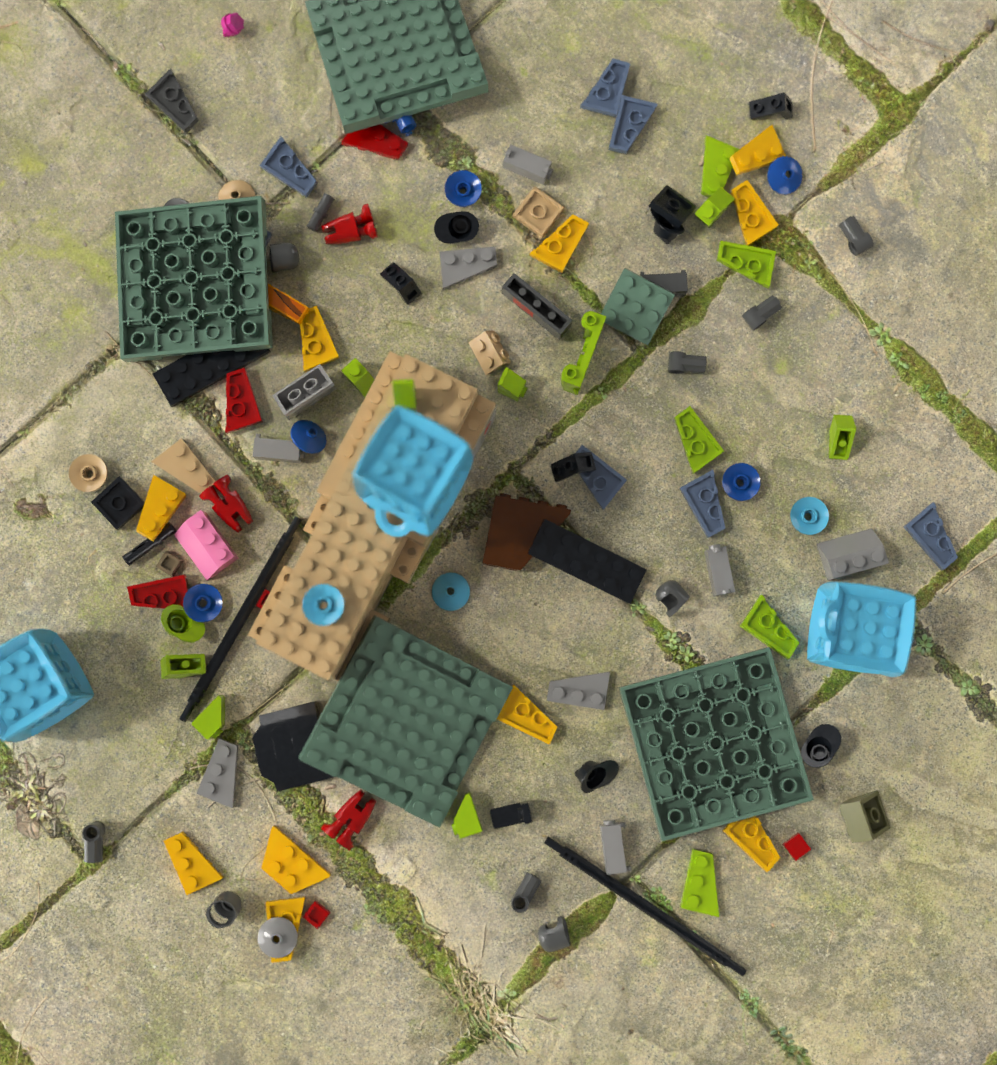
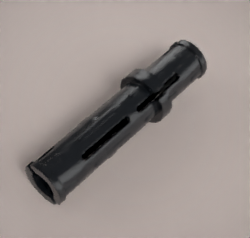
[122,522,177,566]

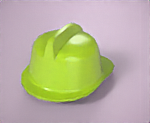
[161,604,205,642]

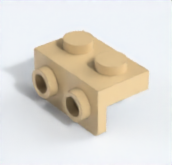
[469,331,511,375]

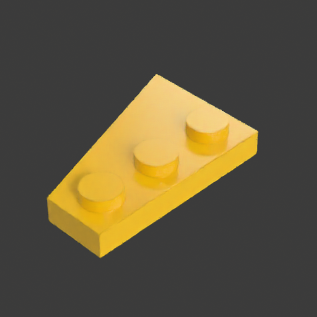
[730,125,786,175]
[731,180,779,246]
[529,215,589,273]
[300,305,339,373]
[136,475,187,542]
[497,684,557,744]
[722,816,780,872]
[164,832,224,895]
[265,896,306,963]

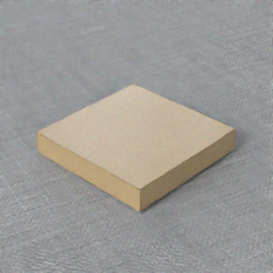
[512,186,565,238]

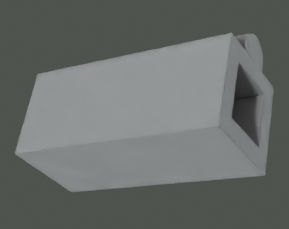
[503,144,553,185]
[253,434,305,463]
[704,544,735,596]
[599,819,632,875]

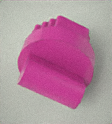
[221,12,244,37]

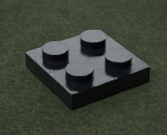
[649,185,697,228]
[91,476,145,530]

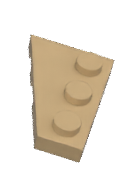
[151,438,216,494]

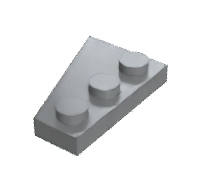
[440,247,497,290]
[547,672,610,710]
[196,738,238,808]

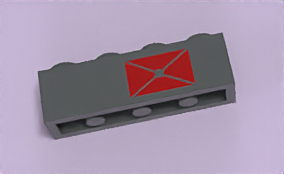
[502,273,573,340]

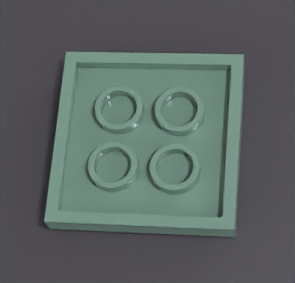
[601,268,675,346]

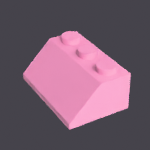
[174,510,239,581]

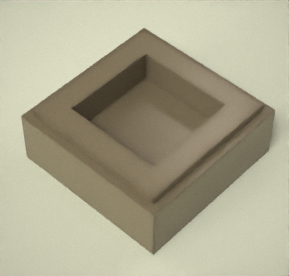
[156,551,183,577]

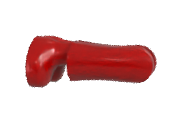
[321,203,378,245]
[199,475,253,533]
[321,789,376,851]

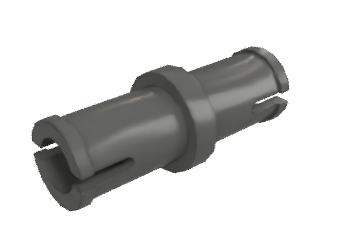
[306,193,334,232]

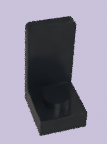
[749,92,793,120]
[380,262,422,305]
[551,452,596,482]
[490,801,533,829]

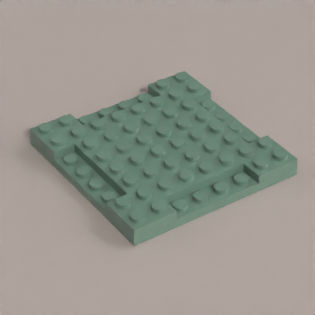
[305,0,489,134]
[115,196,273,362]
[299,615,513,828]
[618,647,814,841]

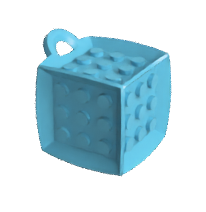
[353,405,473,537]
[807,581,916,677]
[0,628,94,742]

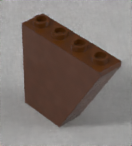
[482,493,571,572]

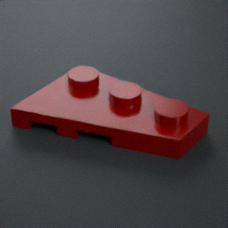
[341,124,408,160]
[225,368,263,434]
[127,574,189,609]

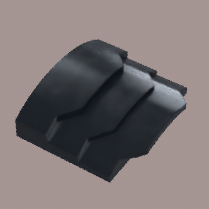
[252,701,333,792]

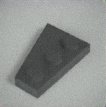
[145,68,199,133]

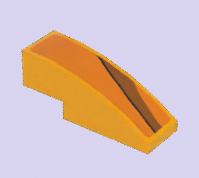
[268,284,310,325]

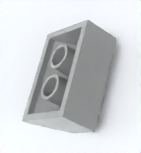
[272,364,337,420]
[817,528,889,580]

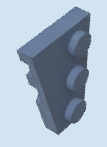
[580,59,631,117]
[608,95,658,154]
[260,136,317,198]
[576,445,627,510]
[679,470,725,538]
[903,502,958,571]

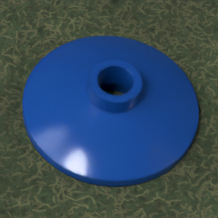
[767,156,803,195]
[444,170,482,207]
[290,420,327,454]
[722,463,761,501]
[183,584,223,622]

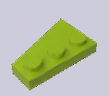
[701,135,740,197]
[716,241,776,289]
[674,406,724,474]
[740,594,799,660]
[680,848,719,917]

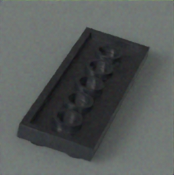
[153,349,271,407]
[527,519,647,604]

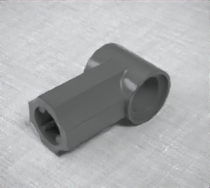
[839,216,874,256]
[742,295,782,331]
[668,351,707,374]
[82,821,106,863]
[511,872,542,913]

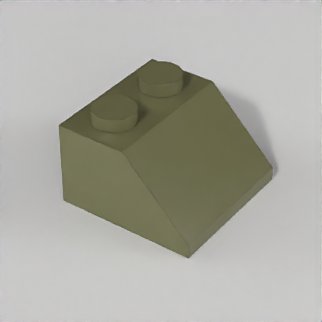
[840,790,890,843]

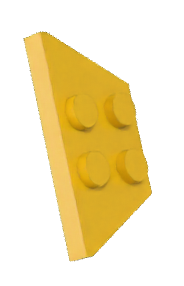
[261,825,331,894]

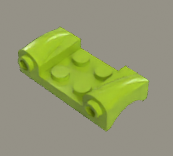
[560,311,606,395]

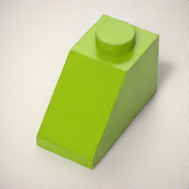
[695,187,735,228]
[341,358,375,398]
[497,367,528,402]
[392,379,417,412]
[829,415,856,460]
[160,654,206,679]
[191,695,225,740]
[451,792,482,839]

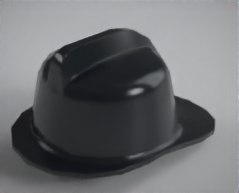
[650,209,685,244]
[434,211,479,244]
[801,724,841,767]
[575,760,619,793]

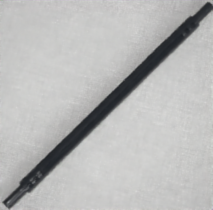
[179,516,302,722]
[544,837,747,976]

